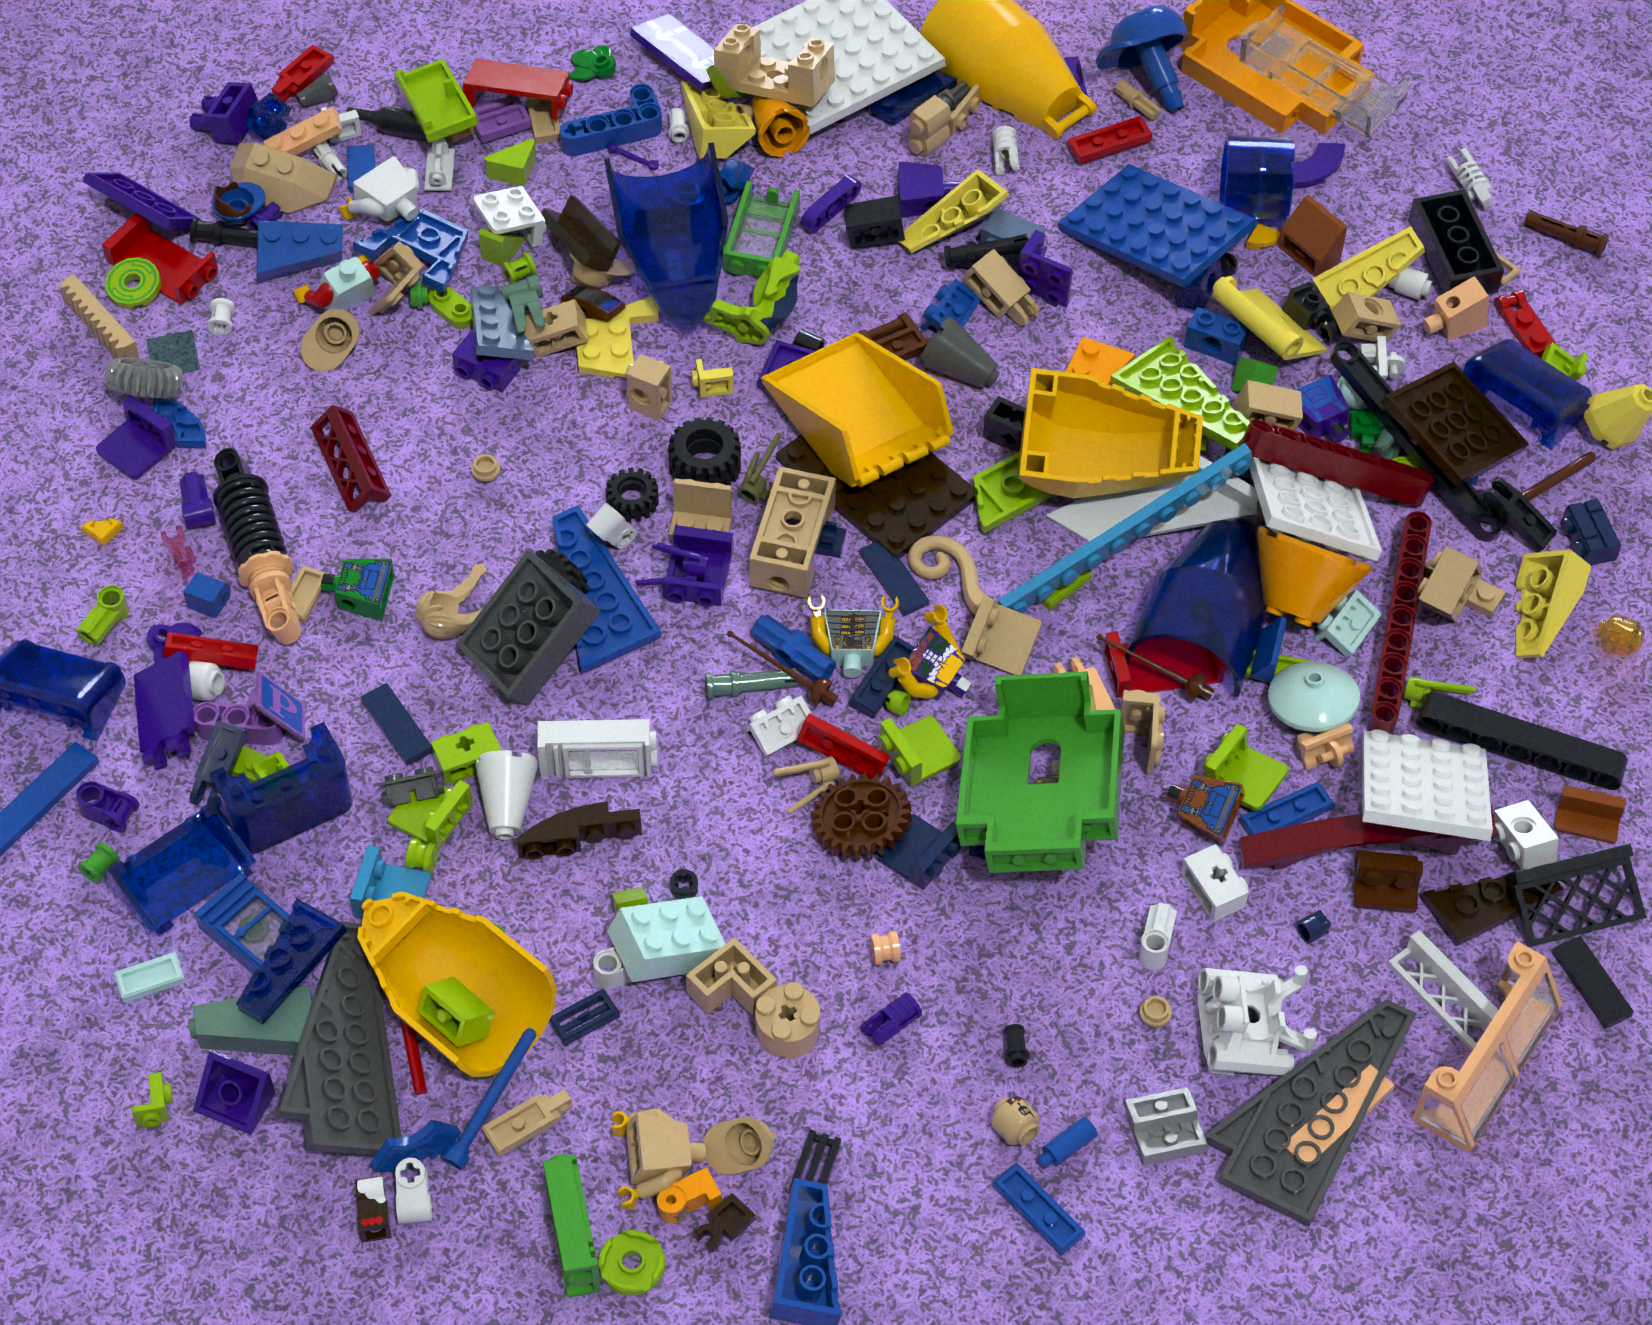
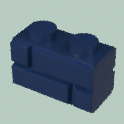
[1560,499,1622,566]

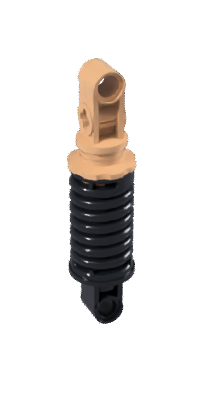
[213,448,302,645]

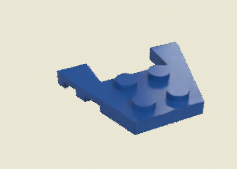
[353,209,468,292]

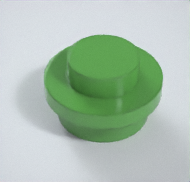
[410,281,429,310]

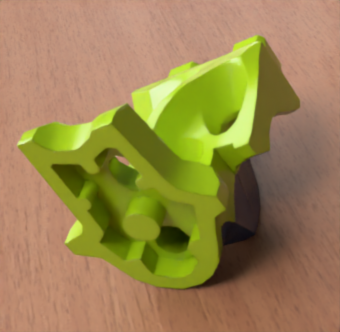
[703,250,801,344]

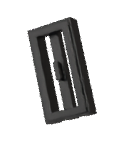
[790,1129,842,1190]

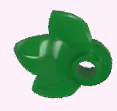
[569,45,616,81]

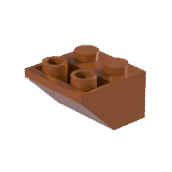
[1278,195,1347,277]

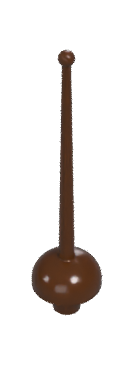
[727,631,839,707]
[1096,634,1215,702]

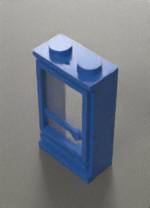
[194,872,324,991]

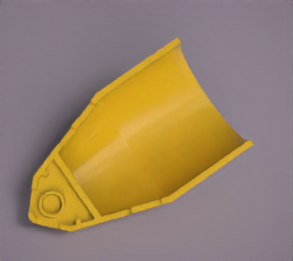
[357,891,557,1077]

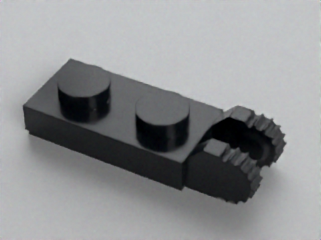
[1482,477,1557,553]

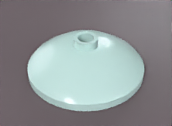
[1268,661,1360,732]

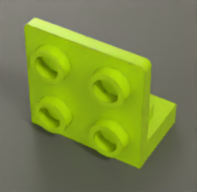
[387,780,473,849]

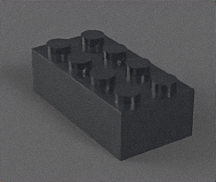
[1408,189,1504,294]

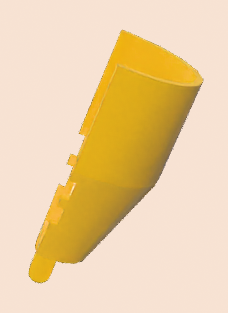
[919,0,1097,140]

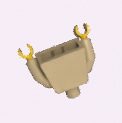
[611,1109,706,1210]

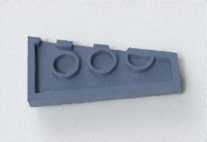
[470,286,534,360]

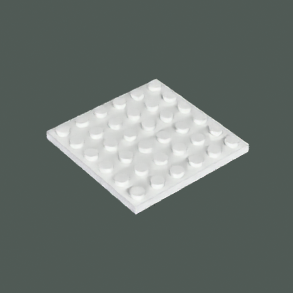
[754,0,946,134]

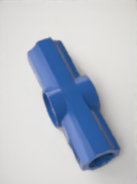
[751,614,836,681]

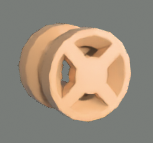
[870,930,901,966]

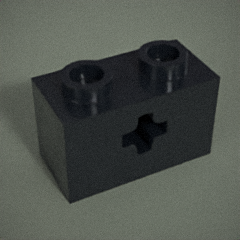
[983,396,1025,452]

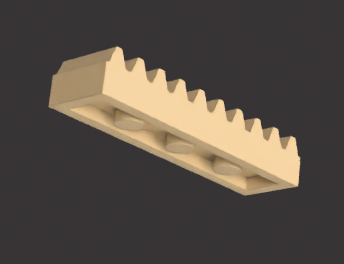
[60,274,139,359]

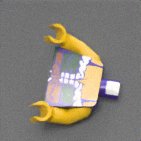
[889,605,972,700]

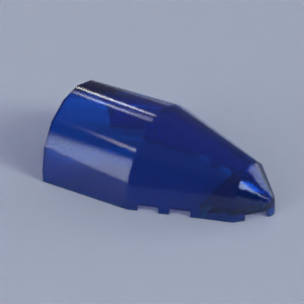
[604,142,728,330]
[1125,520,1264,697]

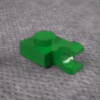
[1349,410,1381,454]

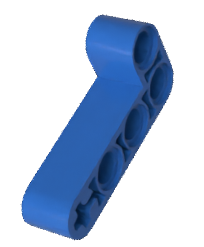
[560,84,662,156]

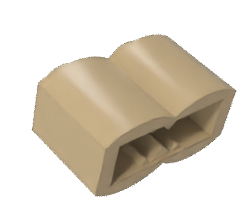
[908,95,951,158]

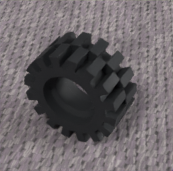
[606,467,659,522]

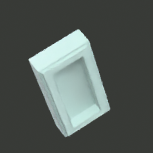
[114,952,186,1003]

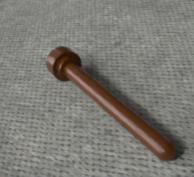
[1491,452,1596,525]

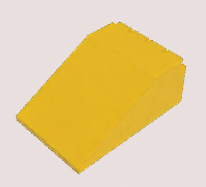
[761,332,954,487]

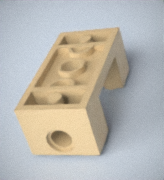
[713,24,835,107]
[749,466,836,598]

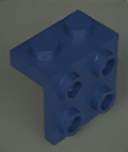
[876,814,962,890]

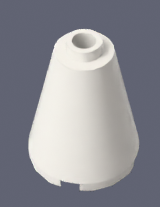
[476,750,538,840]

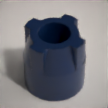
[1296,910,1331,944]

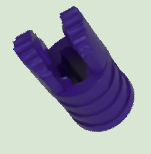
[860,992,922,1046]

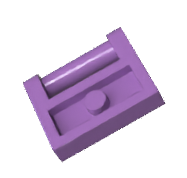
[473,94,532,143]

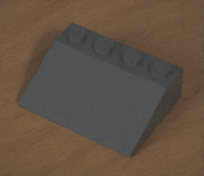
[456,550,601,705]

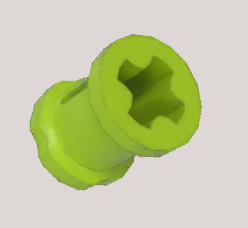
[501,252,537,284]

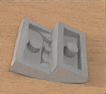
[1125,1087,1207,1165]

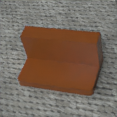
[1554,785,1626,844]

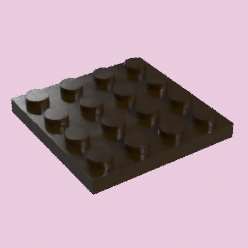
[1380,361,1529,487]

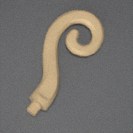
[908,535,992,615]

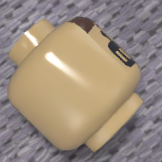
[991,1096,1040,1146]

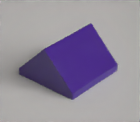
[193,1050,276,1135]

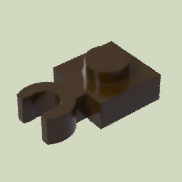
[695,1193,755,1253]

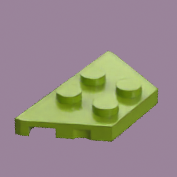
[972,451,1055,534]

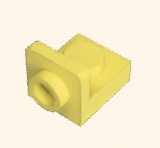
[691,359,734,397]

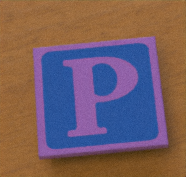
[249,671,305,740]

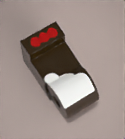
[356,1176,392,1243]

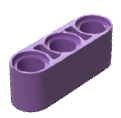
[193,702,284,745]

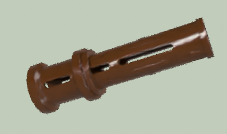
[1524,210,1609,258]

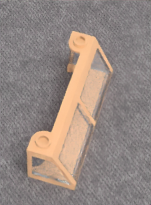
[1412,941,1562,1153]

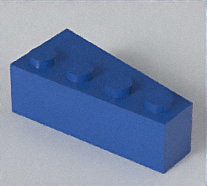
[769,1178,841,1325]

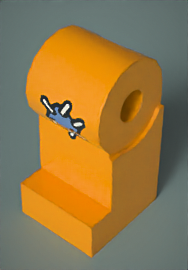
[657,1167,722,1224]

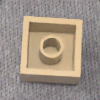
[1417,546,1483,623]

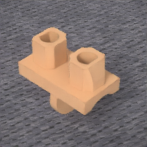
[1297,723,1354,770]

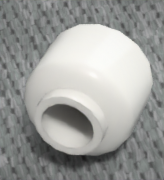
[189,661,225,702]

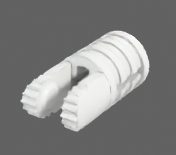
[992,126,1020,176]

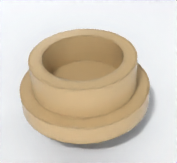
[471,454,500,482]
[1139,996,1172,1028]

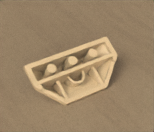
[229,142,338,214]

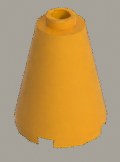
[752,95,810,157]

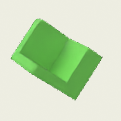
[1231,357,1278,392]

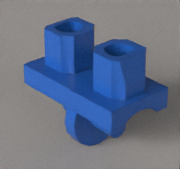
[710,158,755,204]

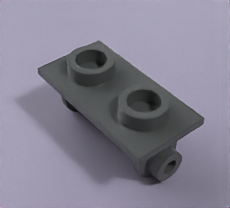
[378,767,445,807]

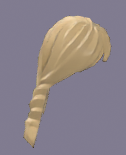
[415,563,487,639]

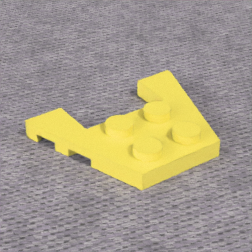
[577,296,664,378]

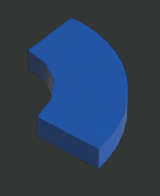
[152,398,207,449]
[371,1120,461,1172]

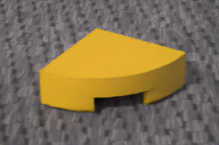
[1246,223,1280,250]
[81,518,124,546]

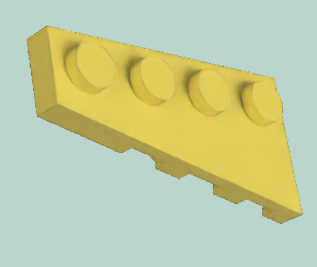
[1312,226,1425,316]

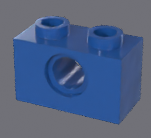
[1184,307,1249,366]

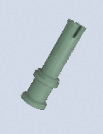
[705,668,798,700]

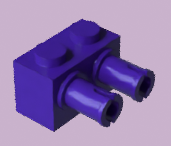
[189,82,262,143]

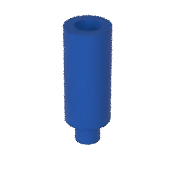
[1036,1117,1098,1169]

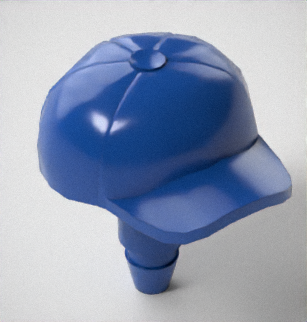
[1096,5,1190,113]

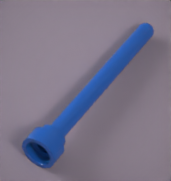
[440,1028,536,1171]

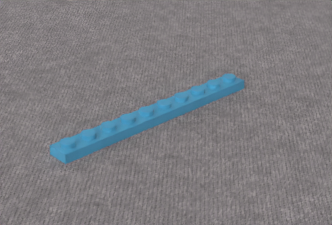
[998,443,1252,614]

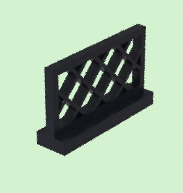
[1504,843,1647,947]

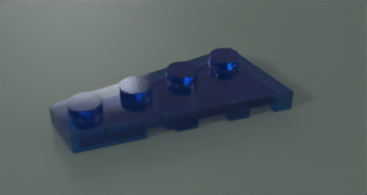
[236,898,347,1024]

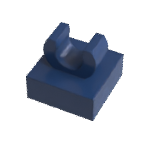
[815,521,847,558]

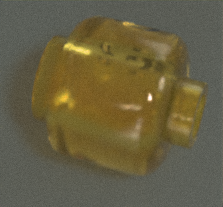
[1597,614,1645,657]

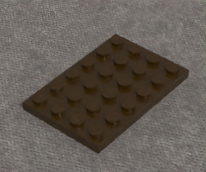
[776,434,977,558]

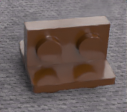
[1354,850,1423,913]

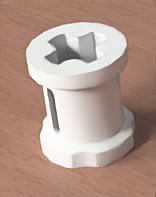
[207,298,235,335]

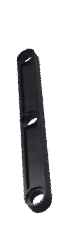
[1330,341,1502,542]

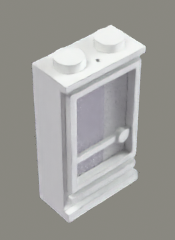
[537,719,658,780]

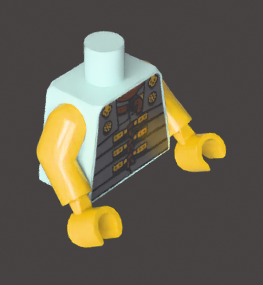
[806,594,900,678]

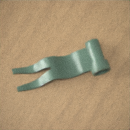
[501,274,546,333]

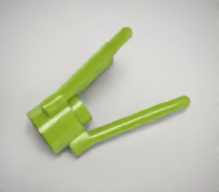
[1404,676,1476,710]

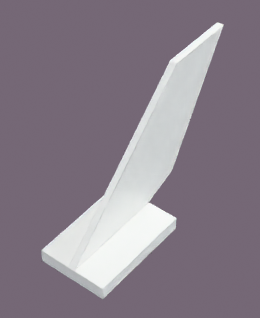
[1046,456,1264,542]

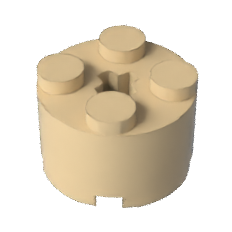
[755,982,820,1059]

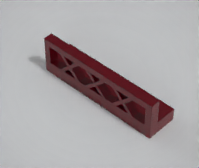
[311,404,392,513]

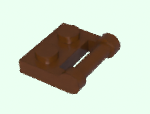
[858,312,928,360]

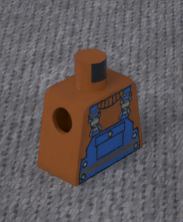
[1166,775,1245,846]

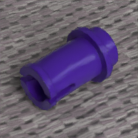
[248,202,283,230]

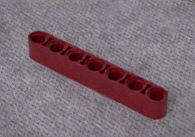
[1239,419,1434,506]

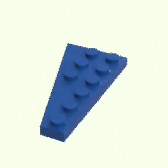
[552,505,661,674]

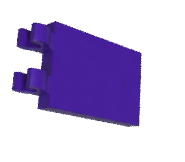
[134,650,195,771]

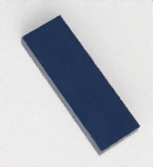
[859,541,929,617]
[848,635,915,719]
[361,683,432,766]

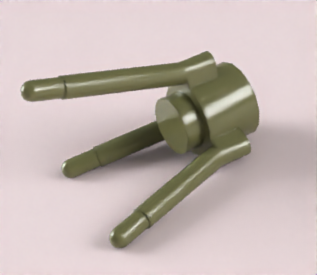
[738,433,781,504]

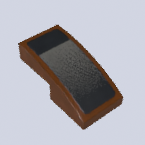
[561,286,626,319]

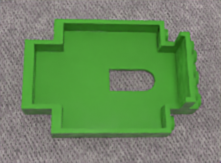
[956,671,1125,873]

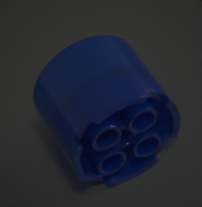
[1219,135,1295,221]

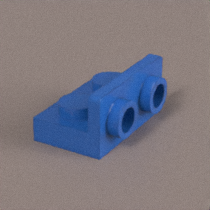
[920,278,981,331]

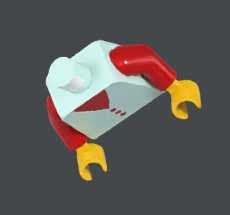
[293,254,380,311]

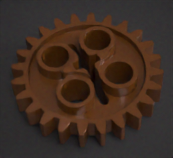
[811,772,912,861]

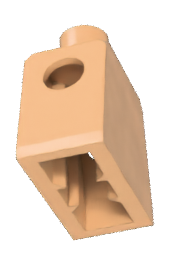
[1422,276,1489,340]

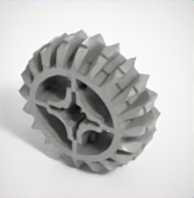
[105,357,184,399]

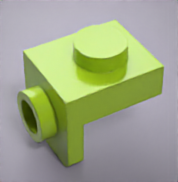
[1538,342,1589,385]
[132,1072,174,1128]

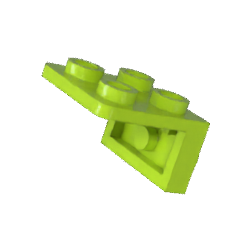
[878,716,961,787]
[1203,724,1289,811]

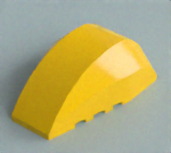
[1019,368,1203,498]

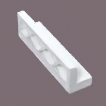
[1387,930,1498,1051]

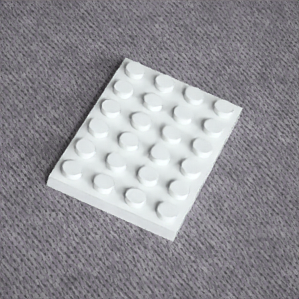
[1249,457,1382,561]
[1362,729,1493,841]

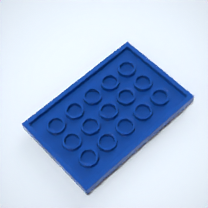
[1058,164,1256,288]

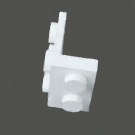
[473,186,546,247]

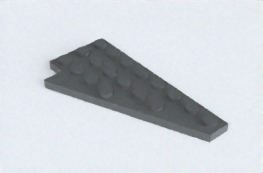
[275,921,402,1156]
[1206,999,1416,1226]

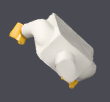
[338,156,419,221]

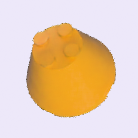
[1257,526,1373,627]

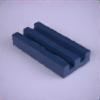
[549,988,620,1047]

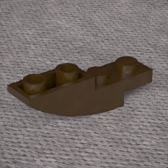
[517,801,642,860]

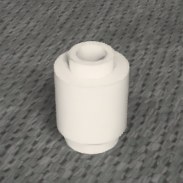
[1389,267,1433,301]

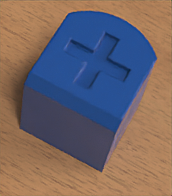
[183,572,231,618]

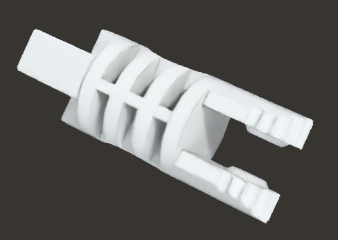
[1445,147,1494,210]

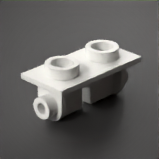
[424,138,455,191]

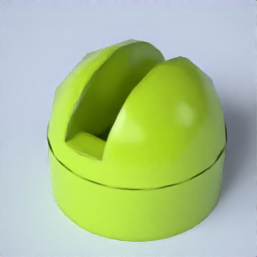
[885,690,911,716]

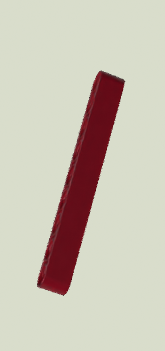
[1368,511,1432,735]

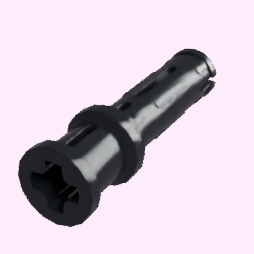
[190,217,258,247]
[944,233,1029,271]

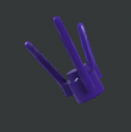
[636,542,709,586]

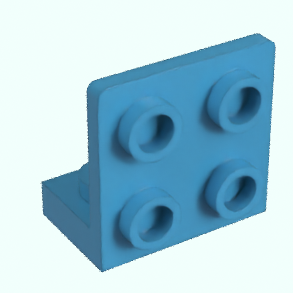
[350,845,431,919]

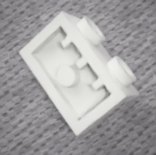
[744,695,812,757]

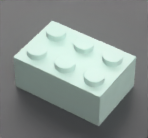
[607,896,726,982]

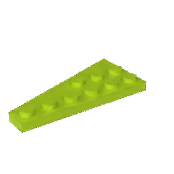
[1111,336,1250,450]

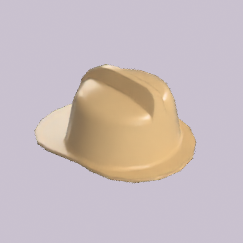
[569,251,635,289]
[301,308,360,371]
[703,1117,777,1175]

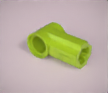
[76,585,129,646]

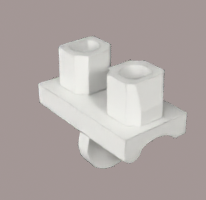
[1360,336,1406,380]

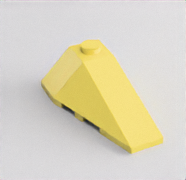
[897,169,1009,253]

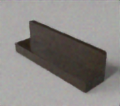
[541,195,621,272]

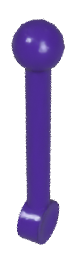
[608,143,659,171]

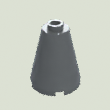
[919,316,1000,389]

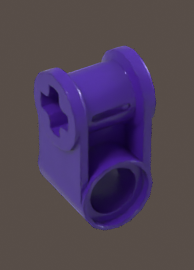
[76,781,140,833]

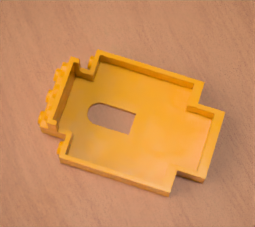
[1179,0,1375,135]

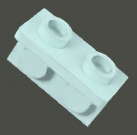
[1313,590,1382,657]

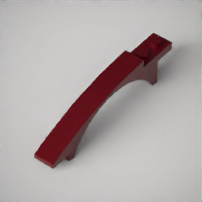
[1239,806,1497,870]

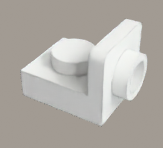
[320,107,362,143]

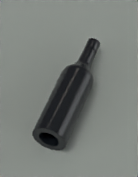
[346,106,445,141]

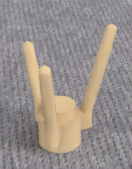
[773,756,840,814]

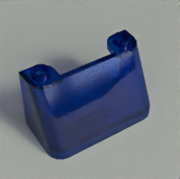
[1463,339,1592,450]
[0,639,126,741]
[103,800,257,936]

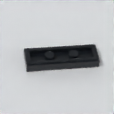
[1552,936,1634,1029]

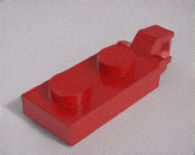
[271,45,334,104]

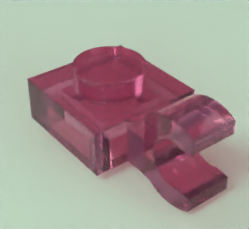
[161,525,196,579]

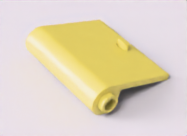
[1212,276,1328,360]

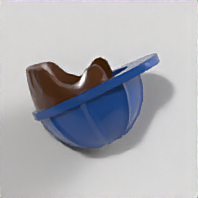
[211,182,266,225]

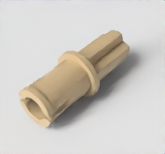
[1114,79,1161,120]

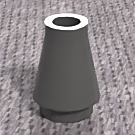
[296,75,338,108]

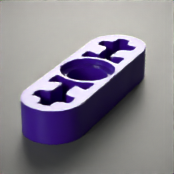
[800,175,862,234]

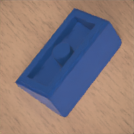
[1250,617,1287,682]

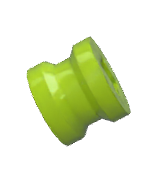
[405,838,439,873]

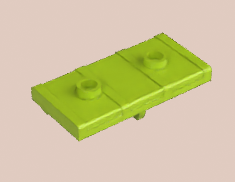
[394,58,479,142]

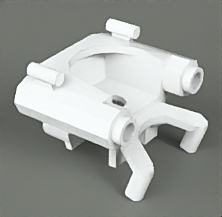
[1198,965,1317,1076]

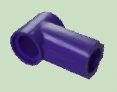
[179,471,216,529]

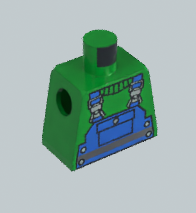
[321,559,395,621]

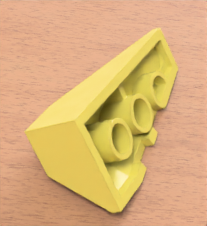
[681,81,756,161]
[1516,549,1591,659]

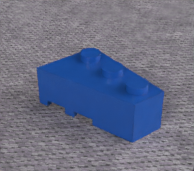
[257,221,343,284]

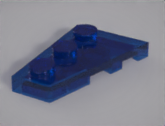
[871,70,957,126]

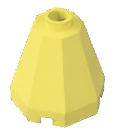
[1584,384,1652,450]

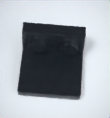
[845,196,905,249]

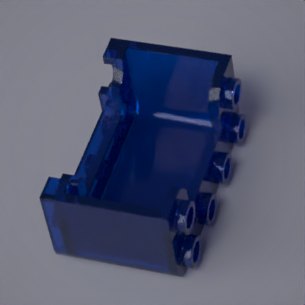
[209,722,353,854]

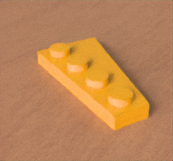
[1065,337,1135,385]

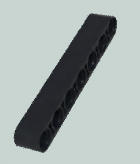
[1416,692,1628,790]

